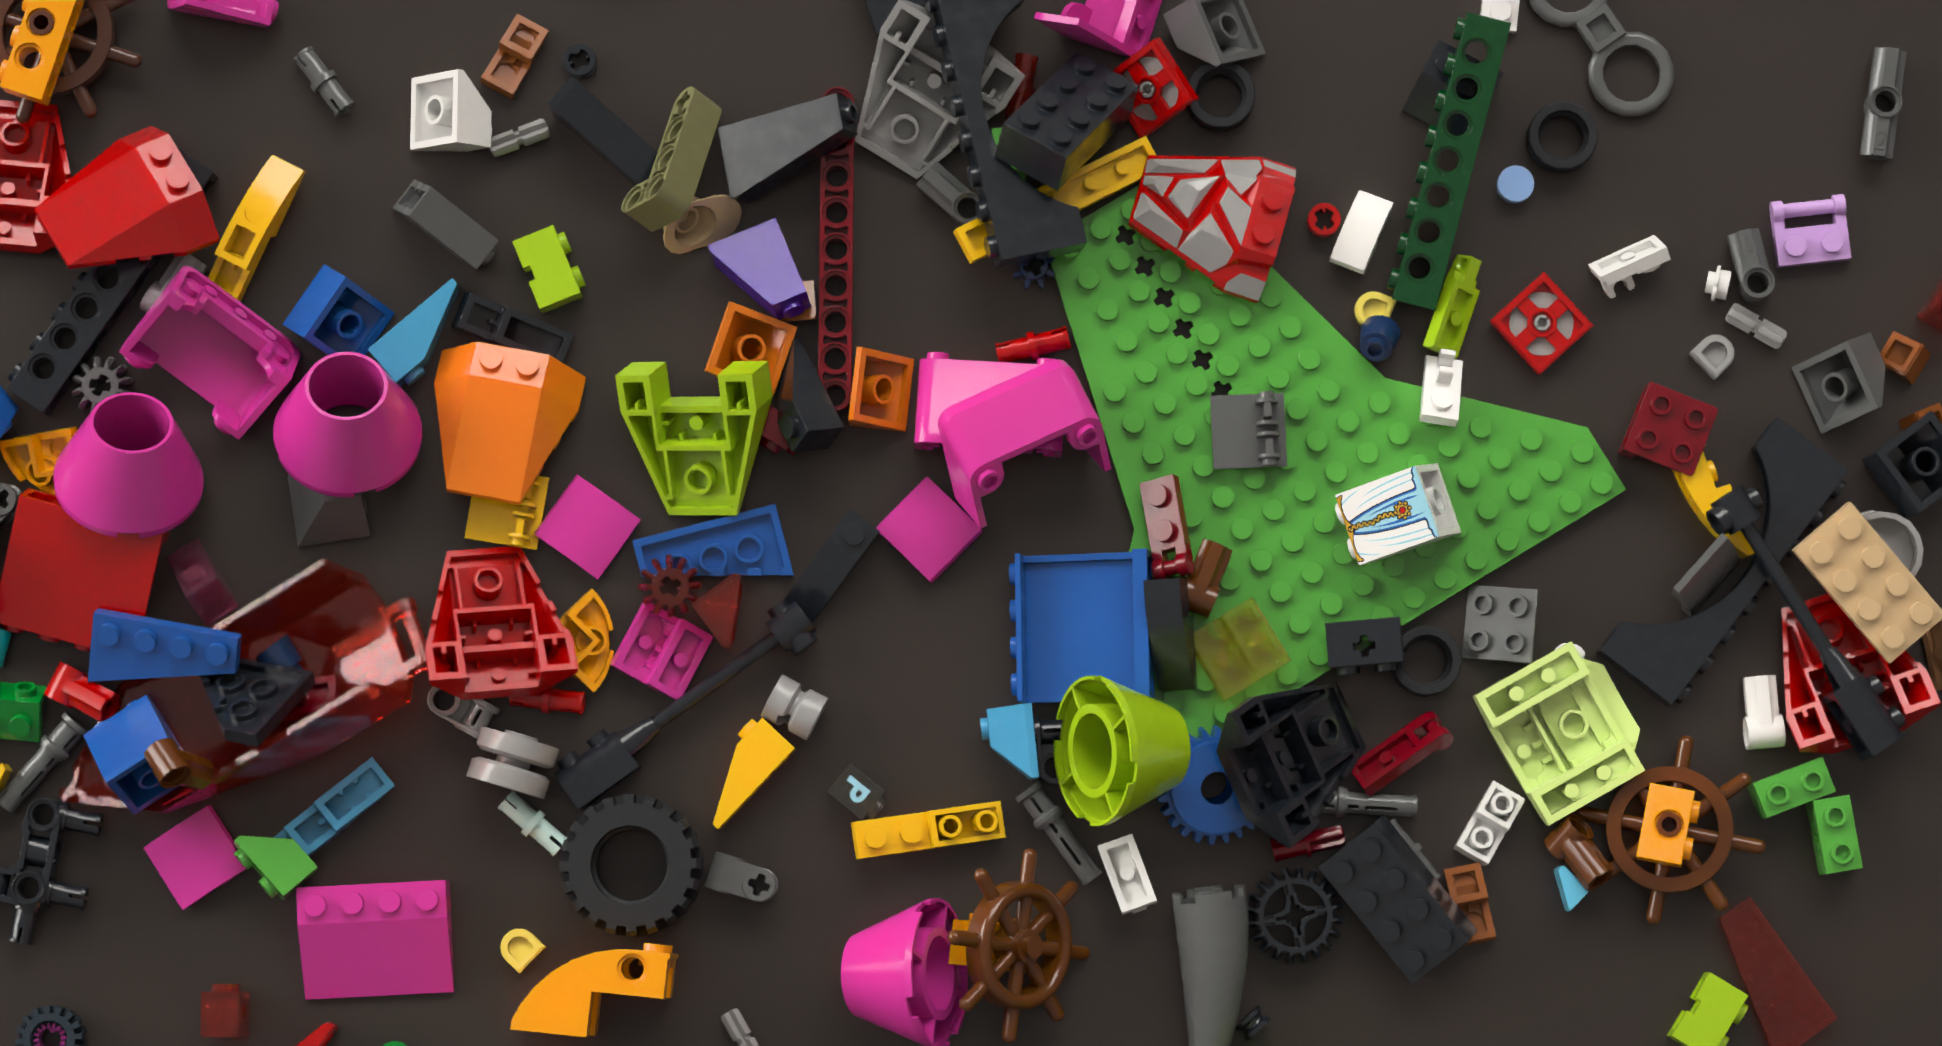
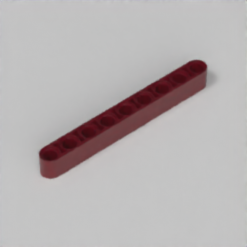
[818,87,855,415]

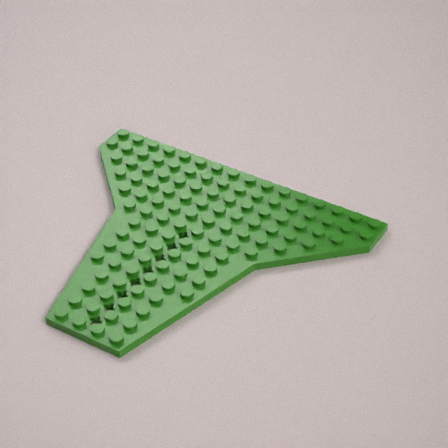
[1051,185,1626,738]

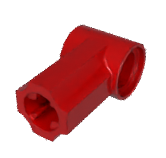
[43,661,120,721]

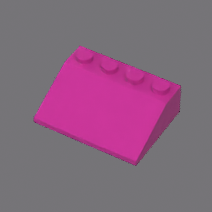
[296,880,454,1000]

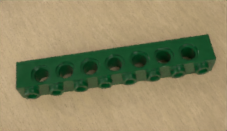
[1387,11,1511,310]

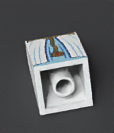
[1335,463,1462,565]

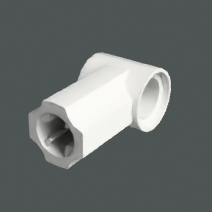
[1742,675,1786,750]

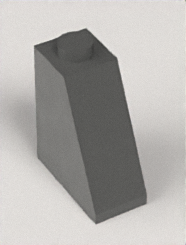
[392,179,499,269]

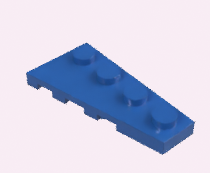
[632,503,794,577]
[88,608,242,682]

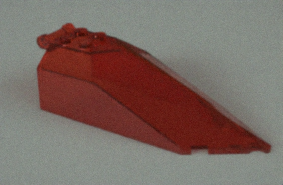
[59,559,427,813]

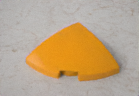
[0,426,77,495]
[559,588,614,693]

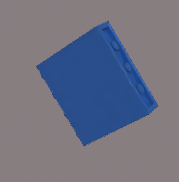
[1009,548,1155,704]

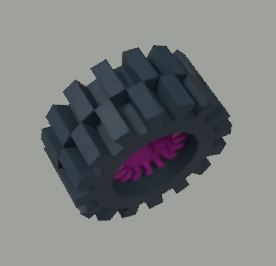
[15,1005,87,1046]

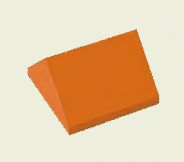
[705,301,797,396]
[848,347,914,432]

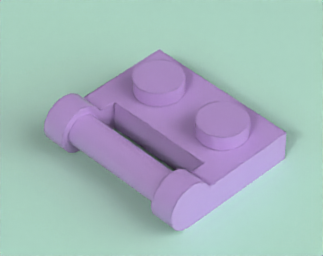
[1769,194,1852,268]

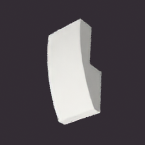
[1329,190,1393,275]
[1453,780,1525,867]

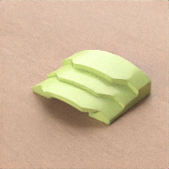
[1473,641,1645,826]

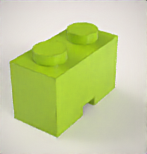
[512,225,586,314]
[1667,972,1749,1046]

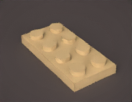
[1792,502,1942,663]

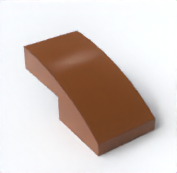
[481,14,549,100]
[1443,862,1496,947]

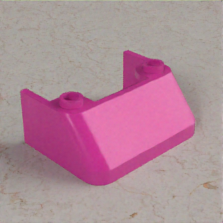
[1034,0,1162,57]
[938,359,1111,529]

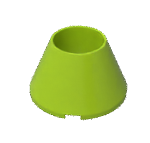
[1053,675,1191,826]

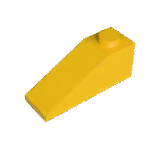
[713,717,796,830]

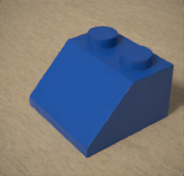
[282,264,395,356]

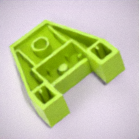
[615,361,773,516]

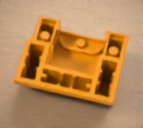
[510,943,679,1037]

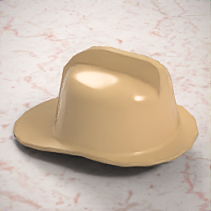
[662,195,742,254]

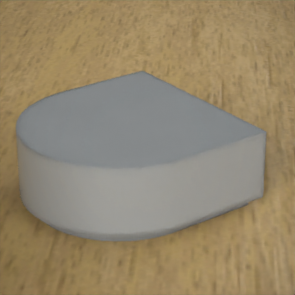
[1689,335,1734,380]

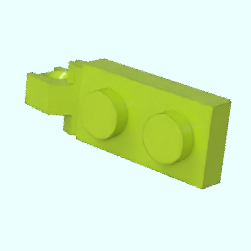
[1423,254,1482,359]

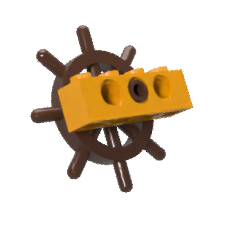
[0,0,142,123]

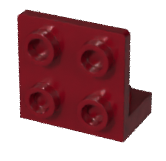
[1618,381,1718,476]

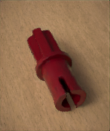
[1270,825,1345,862]

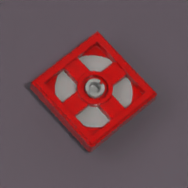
[1113,37,1199,138]
[1489,272,1594,376]

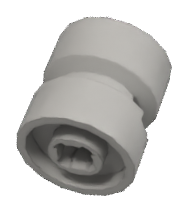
[761,674,828,741]

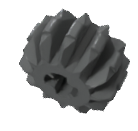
[71,356,135,413]

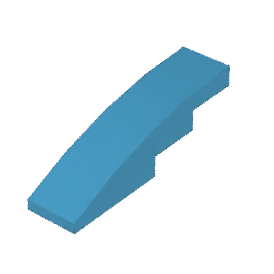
[273,757,395,857]

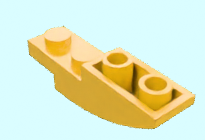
[208,155,306,302]
[1672,444,1755,559]
[851,801,1006,859]

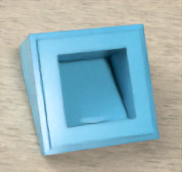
[1554,866,1589,912]

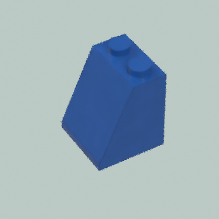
[83,695,183,815]

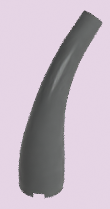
[1172,884,1249,1046]

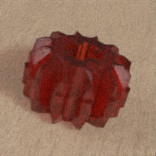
[638,554,702,618]

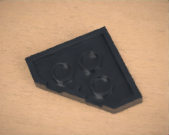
[199,658,316,747]

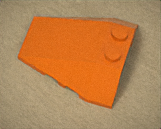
[434,341,586,505]

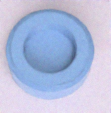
[1496,165,1534,204]

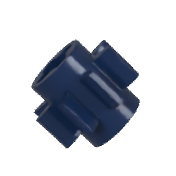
[1012,257,1056,291]

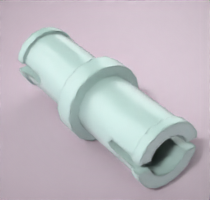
[498,790,567,856]

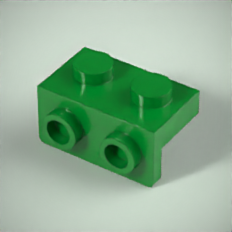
[0,681,46,742]

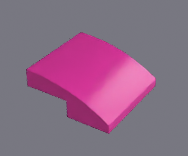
[534,474,641,579]
[876,476,983,584]
[609,601,714,700]
[143,805,246,910]

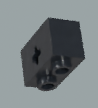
[1325,617,1405,676]

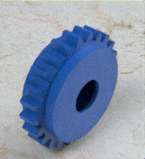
[1156,725,1255,845]

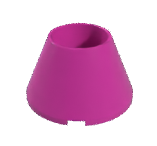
[273,352,422,497]
[53,392,204,538]
[841,898,968,1046]

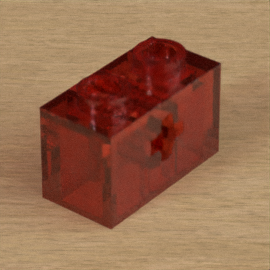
[201,984,249,1037]

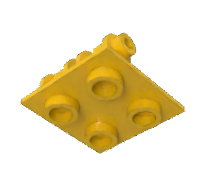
[464,476,549,550]

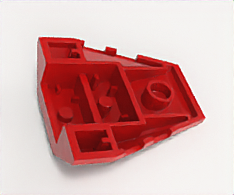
[0,100,71,254]
[35,126,220,269]
[424,546,578,700]
[1781,593,1941,754]

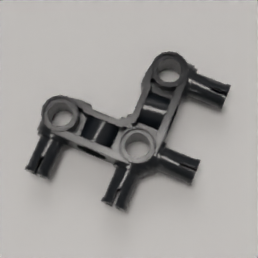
[0,798,104,945]

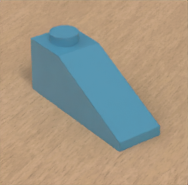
[368,278,461,387]

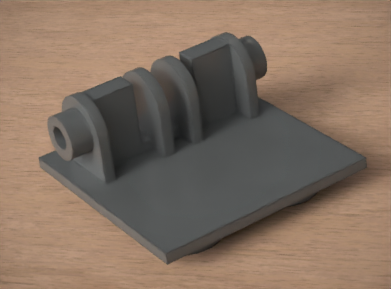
[1210,391,1287,469]
[1461,585,1539,664]

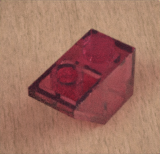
[167,538,239,626]

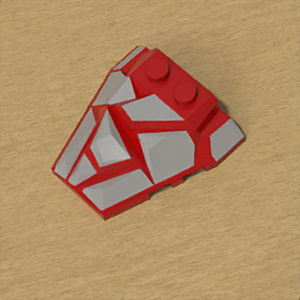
[1127,155,1296,303]

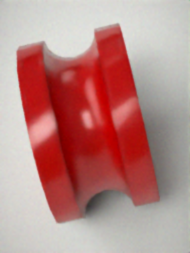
[1307,203,1341,238]

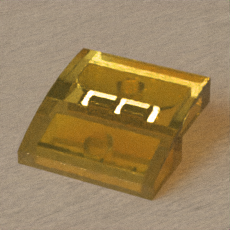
[1194,597,1291,702]

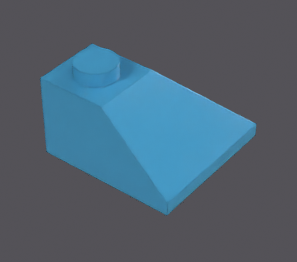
[980,703,1039,781]

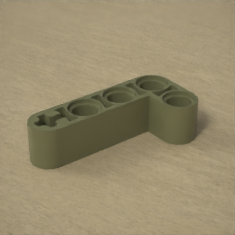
[621,86,722,232]

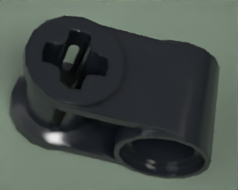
[1034,716,1062,787]

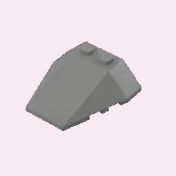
[855,0,1025,179]

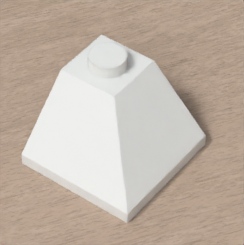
[410,69,492,152]

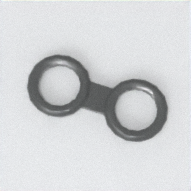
[1529,0,1674,117]

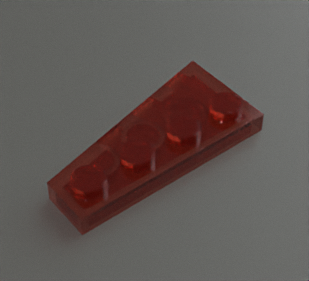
[1718,897,1838,1046]

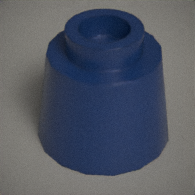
[1360,315,1401,362]
[254,633,302,669]

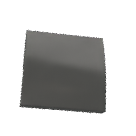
[1671,533,1740,617]

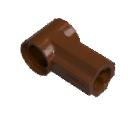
[1184,538,1233,619]
[144,738,214,790]
[1544,813,1614,891]

